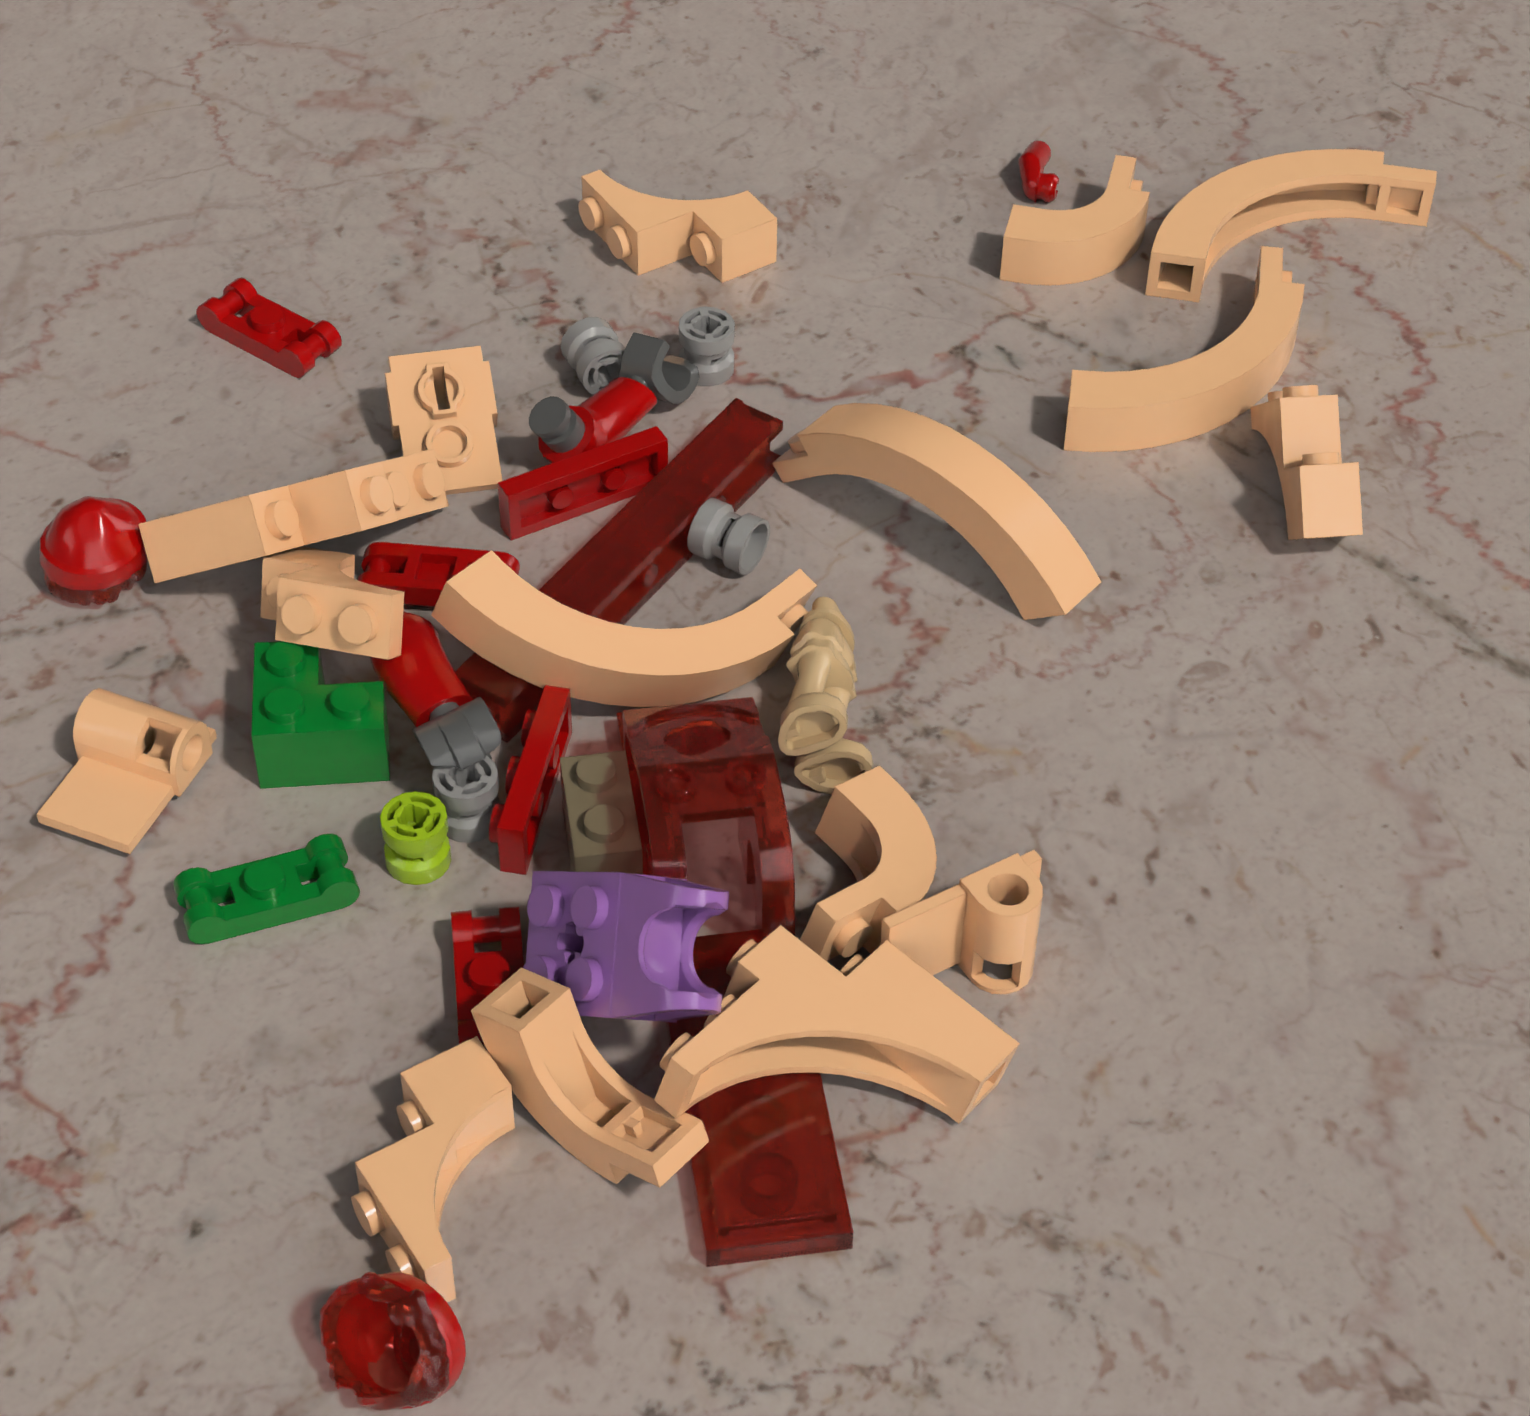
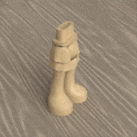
[778,597,873,794]

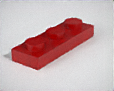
[497,426,669,541]
[489,685,572,875]

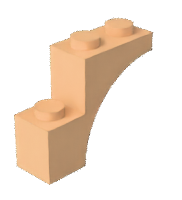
[578,170,777,283]
[1250,385,1363,540]
[260,546,404,660]
[351,1036,515,1303]

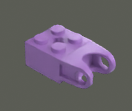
[524,871,729,1023]

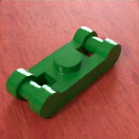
[173,834,360,944]

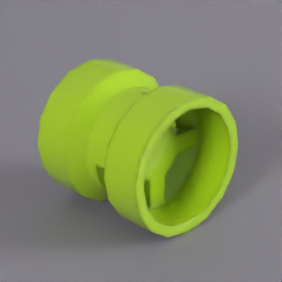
[380,791,452,885]

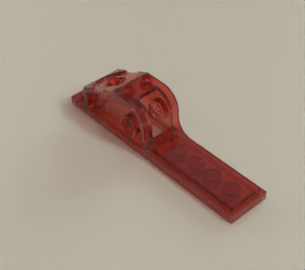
[616,697,853,1267]

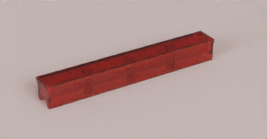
[455,398,783,743]

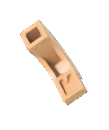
[1000,155,1150,285]
[800,766,937,961]
[471,967,709,1188]

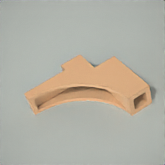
[138,449,449,583]
[654,925,1020,1124]

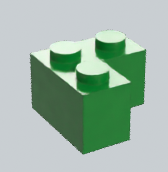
[251,641,390,789]

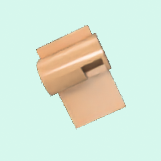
[385,346,503,495]
[37,688,217,854]
[881,850,1043,995]

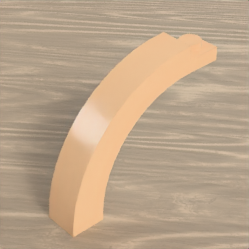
[1145,149,1437,302]
[1064,246,1305,452]
[772,403,1101,620]
[431,550,817,707]

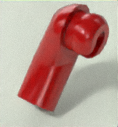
[1018,141,1059,203]

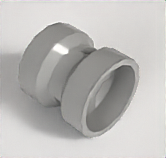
[679,307,735,386]
[560,317,625,395]
[687,497,770,575]
[432,755,501,843]

